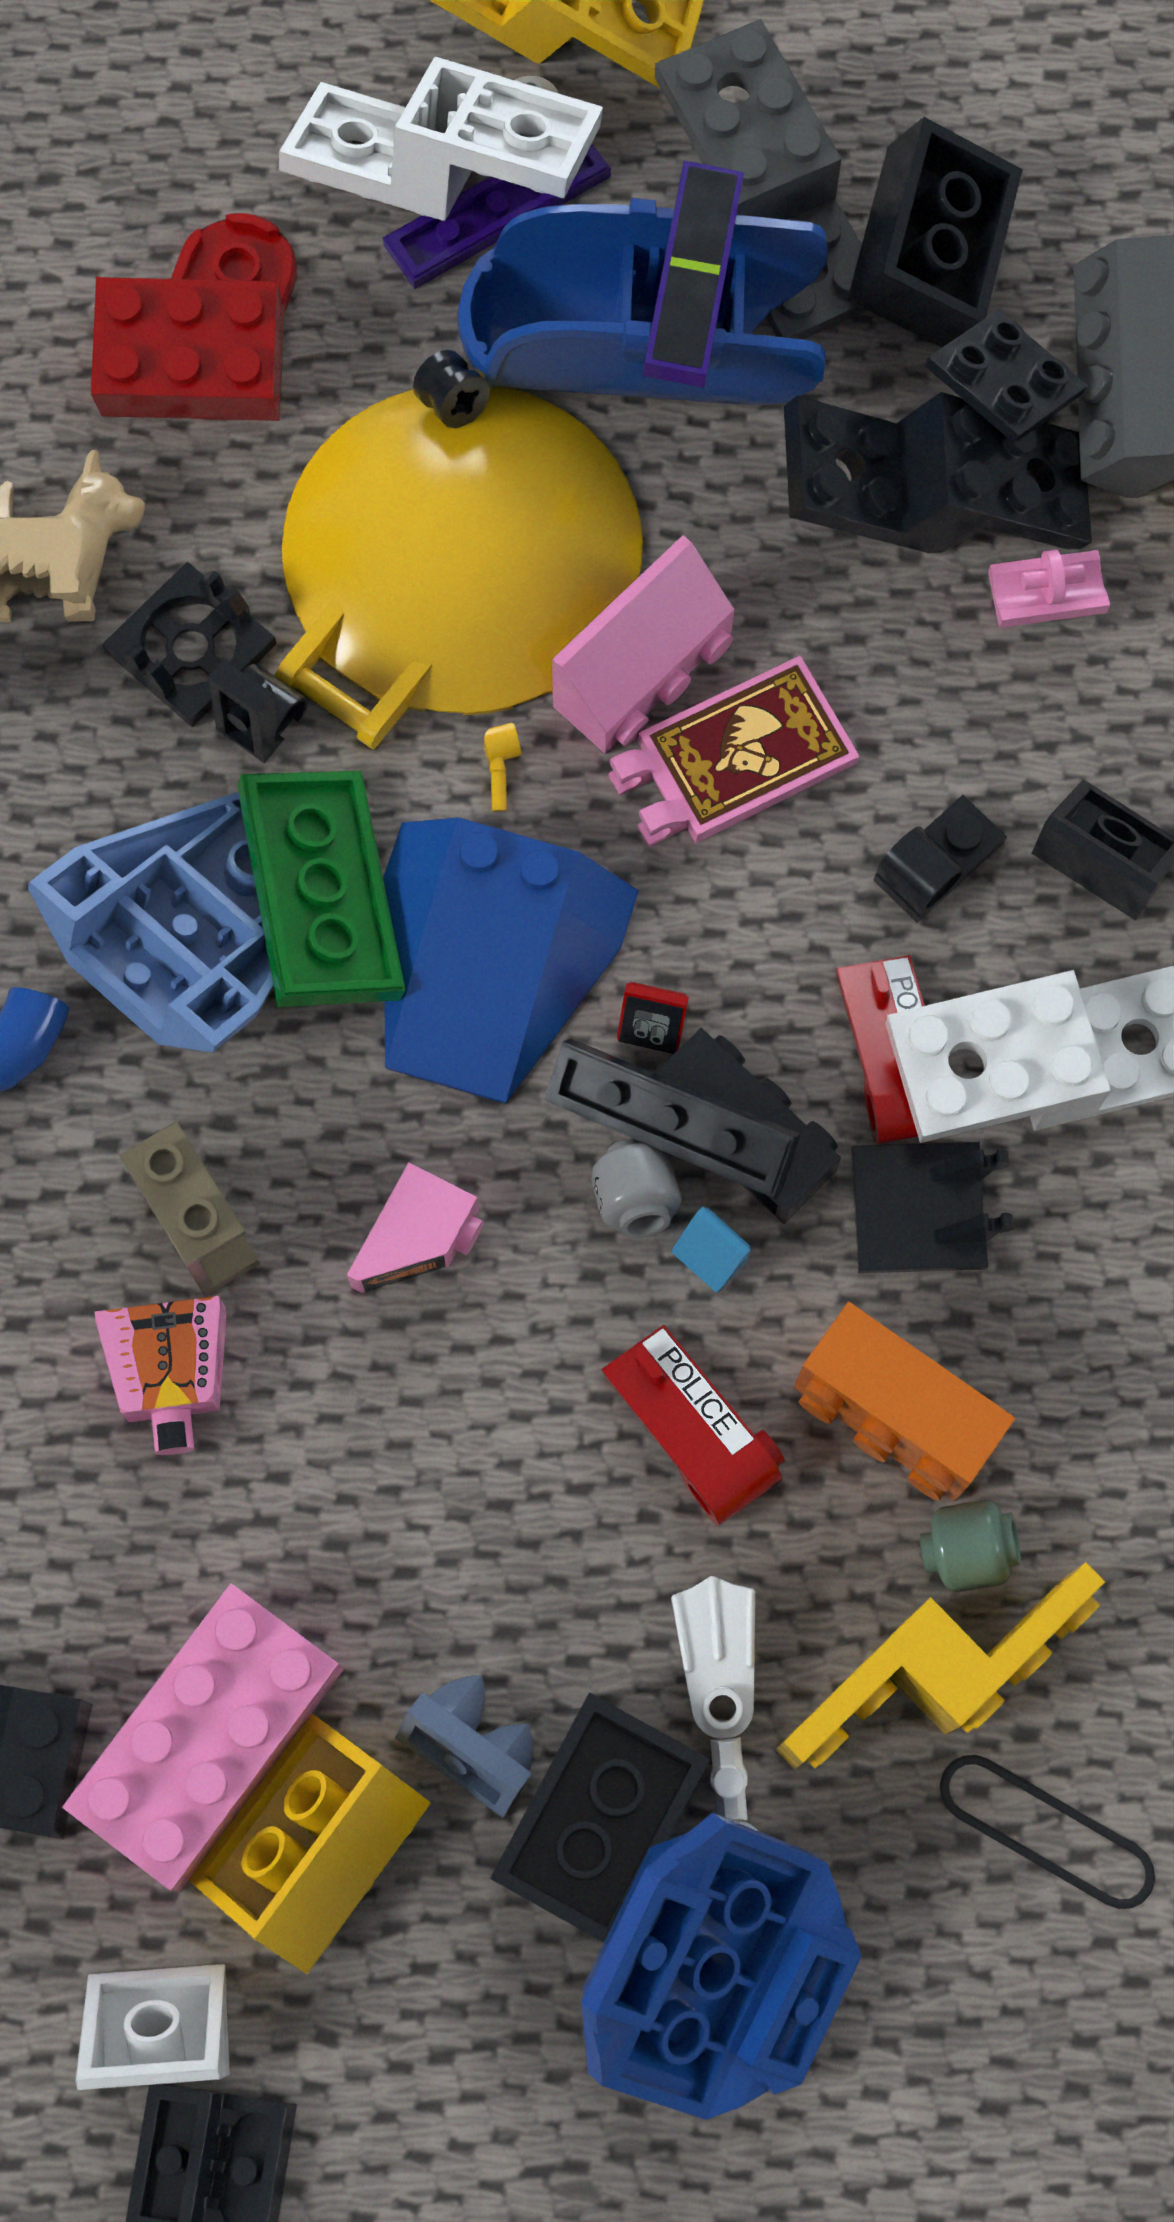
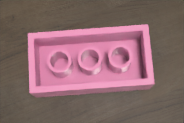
[62,1583,344,1892]

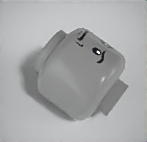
[591,1138,682,1239]

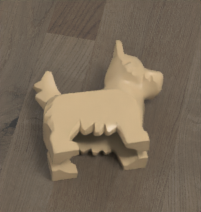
[0,450,145,623]

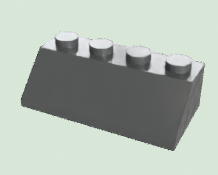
[1074,235,1174,498]

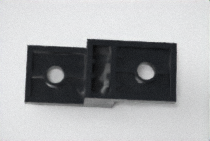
[784,392,1092,553]

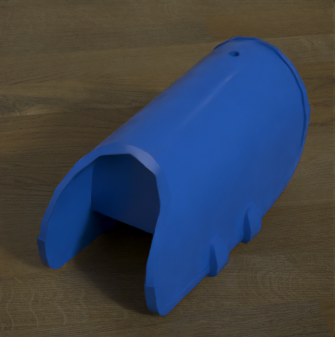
[457,197,828,405]

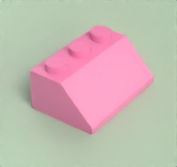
[552,535,734,754]

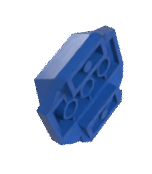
[581,1813,862,2120]

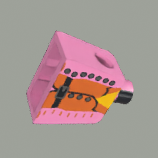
[95,1296,226,1455]

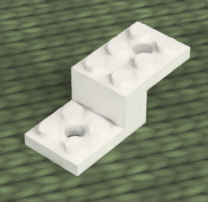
[279,57,603,221]
[885,966,1174,1143]

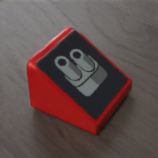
[617,981,689,1054]

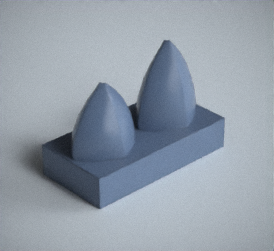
[395,1675,534,1818]

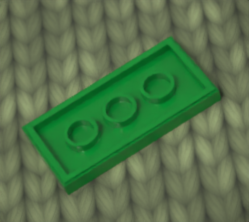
[237,771,406,1007]

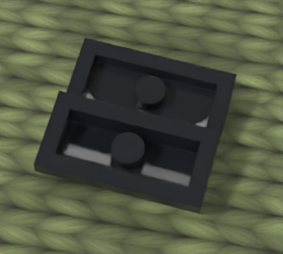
[125,2084,297,2222]

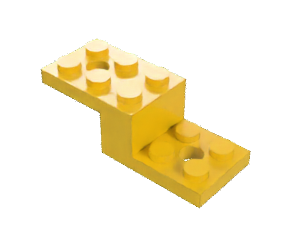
[429,0,704,89]
[775,1562,1105,1769]

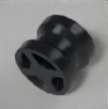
[413,350,490,429]

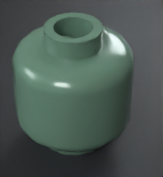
[920,1500,1021,1592]

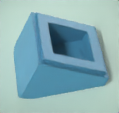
[672,1206,751,1293]

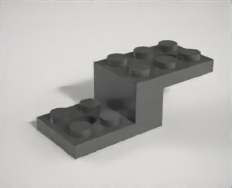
[655,19,868,340]

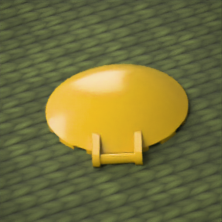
[275,387,643,750]

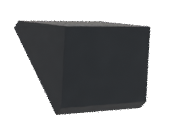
[1031,779,1174,921]

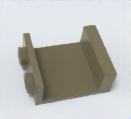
[119,1121,260,1297]

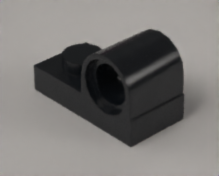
[208,659,308,764]
[873,795,1007,923]

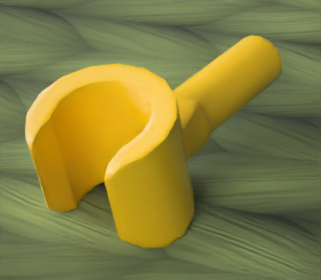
[484,723,522,812]

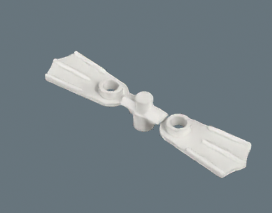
[671,1576,758,1831]

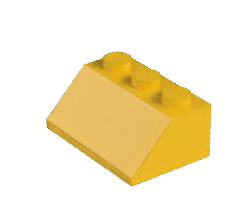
[189,1713,431,1974]

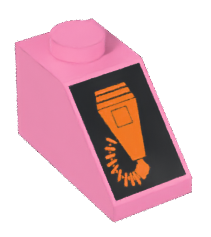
[347,1162,484,1293]

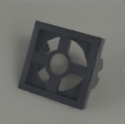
[102,561,277,727]

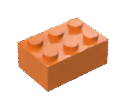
[793,1301,1016,1501]

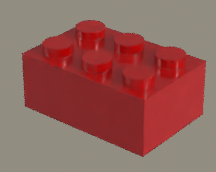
[91,277,284,421]

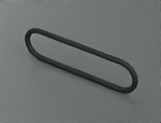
[940,1755,1155,1909]

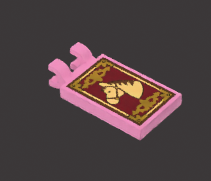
[608,656,860,847]

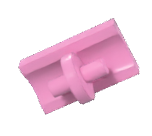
[988,549,1110,628]

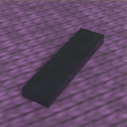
[545,1038,801,1198]

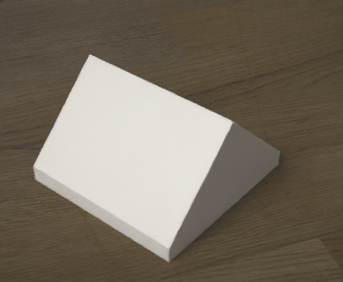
[76,1964,230,2090]

